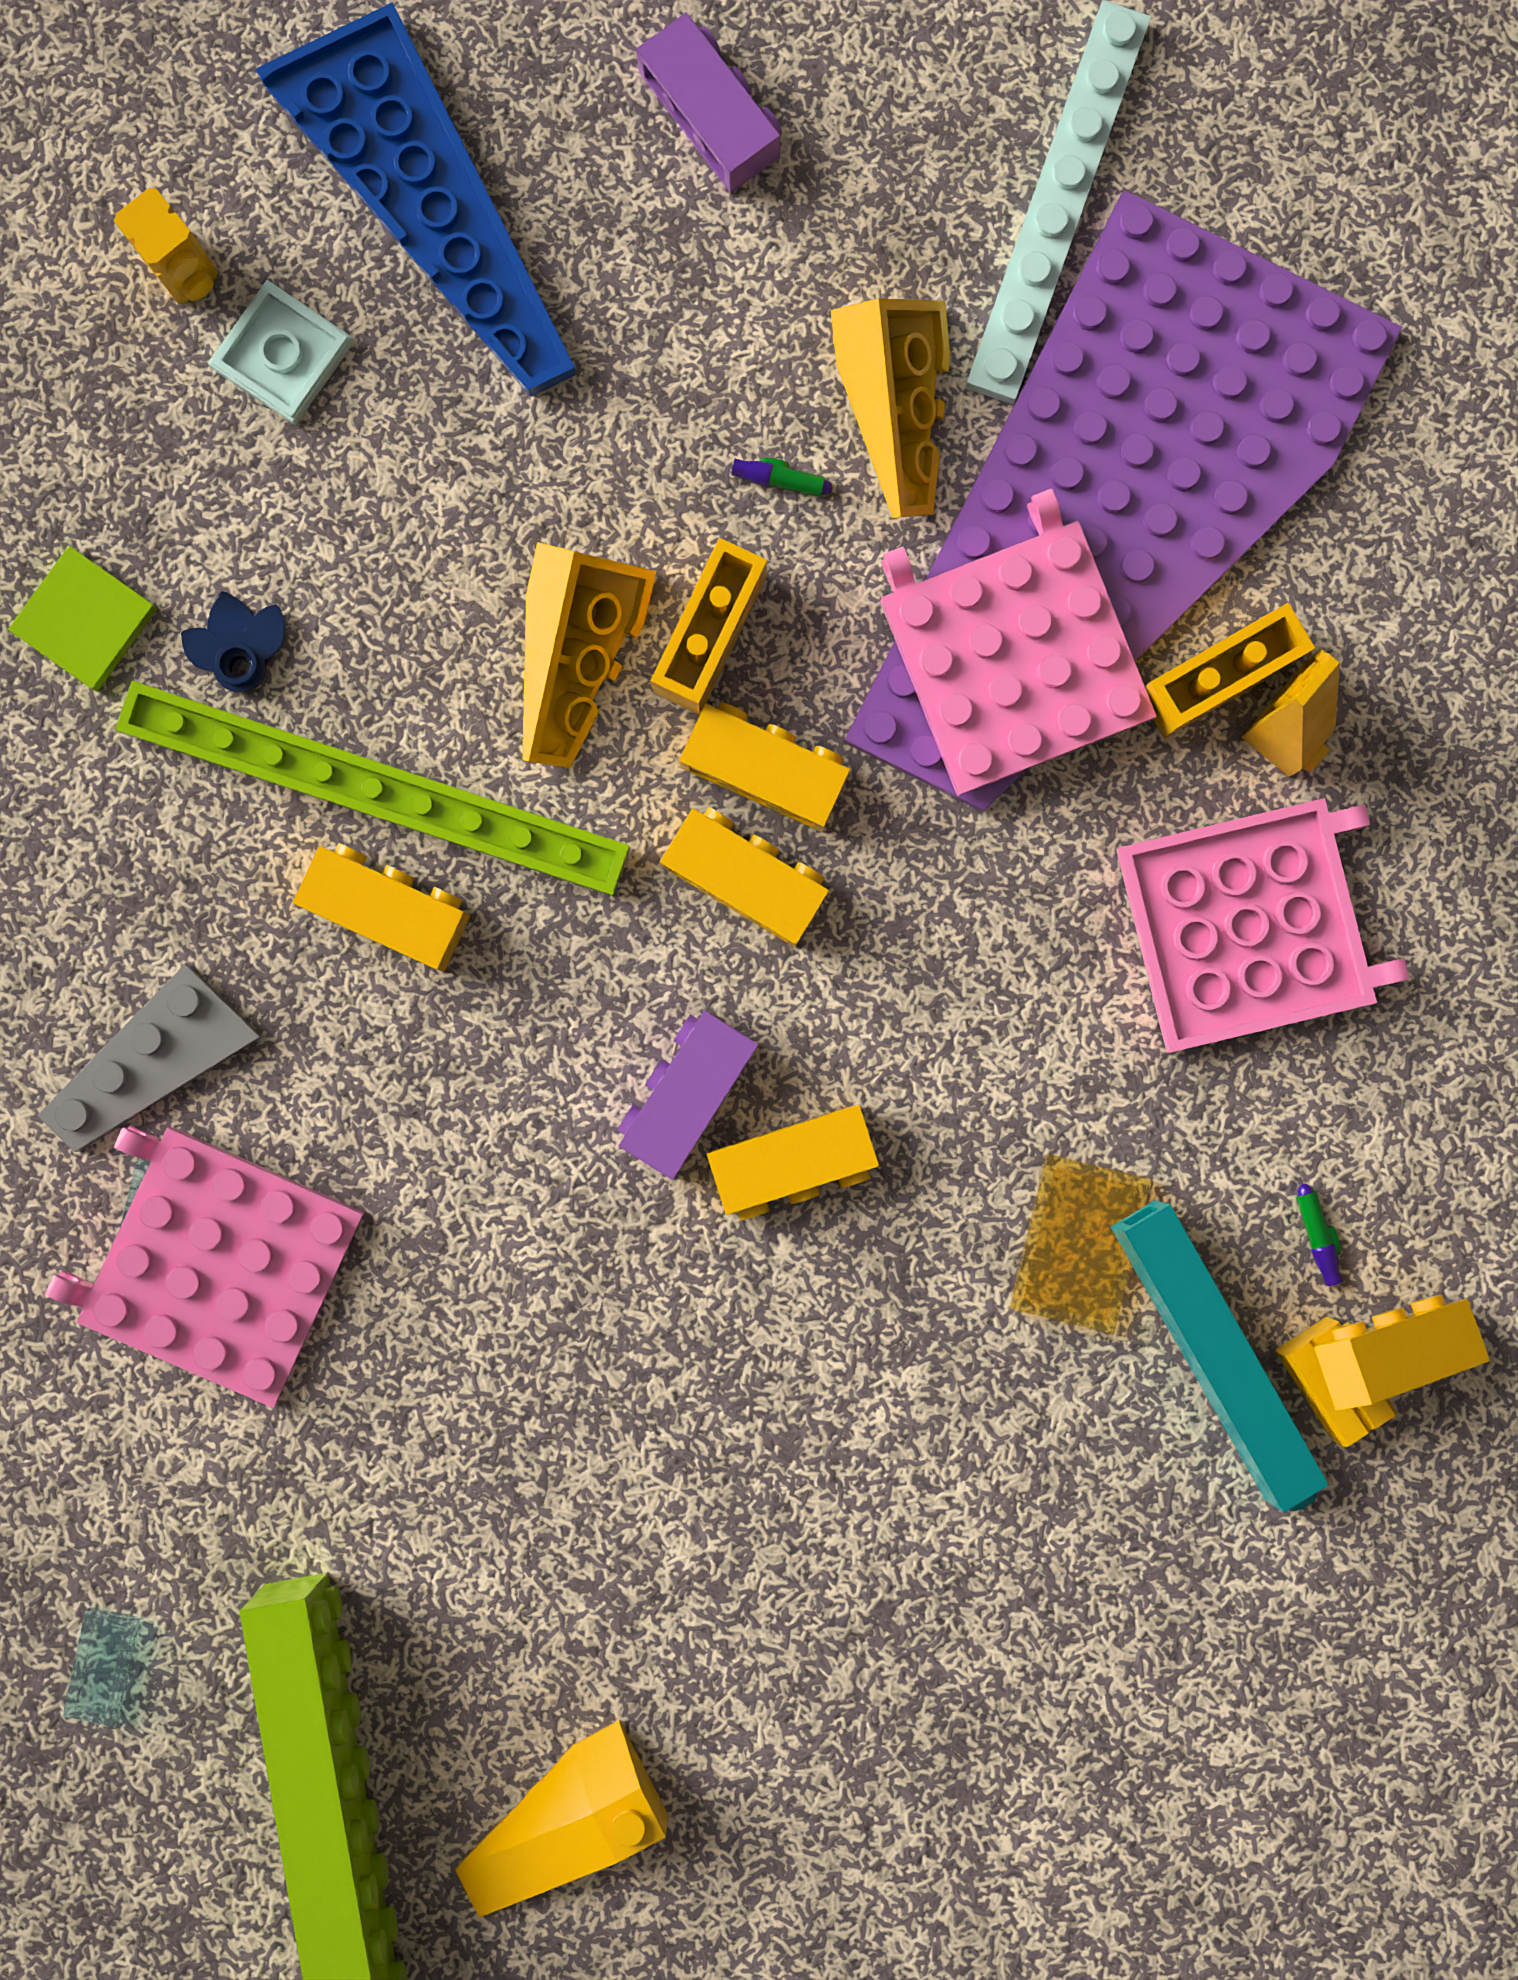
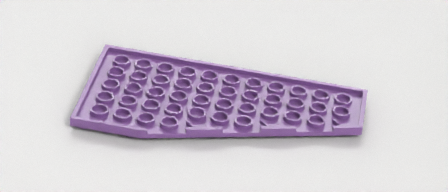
[844,189,1402,812]

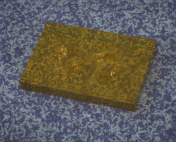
[1009,1154,1151,1334]

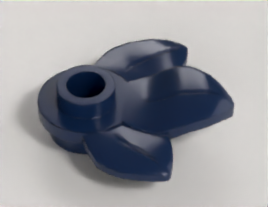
[181,591,286,693]

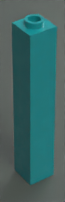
[1111,1200,1329,1513]

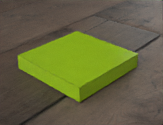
[8,545,158,692]

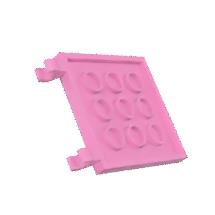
[880,488,1157,797]
[1116,798,1410,1053]
[45,1126,364,1408]

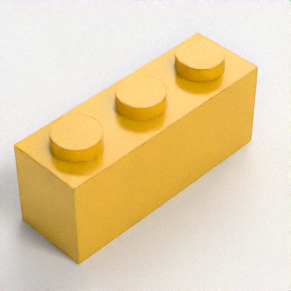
[650,537,767,715]
[1145,602,1315,739]
[679,702,850,832]
[660,807,829,948]
[292,843,471,972]
[707,1104,879,1221]
[1314,1294,1490,1411]

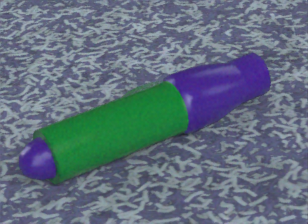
[731,457,833,497]
[1296,1184,1343,1286]

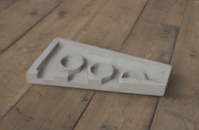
[37,964,263,1152]

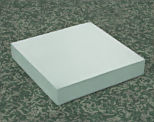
[208,280,354,426]

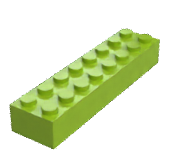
[239,1572,407,1980]

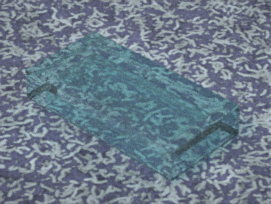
[63,1607,142,1727]

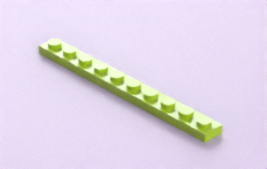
[115,680,631,897]

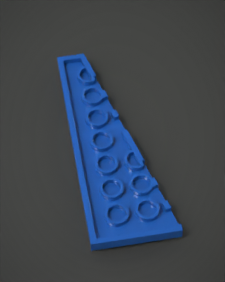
[256,2,577,397]

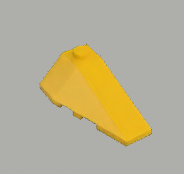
[831,298,950,518]
[523,542,656,768]
[1241,648,1340,777]
[455,1720,669,1918]

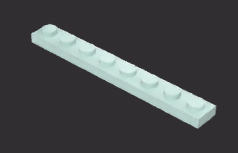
[965,0,1151,405]

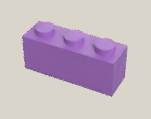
[636,12,782,193]
[617,1010,759,1180]

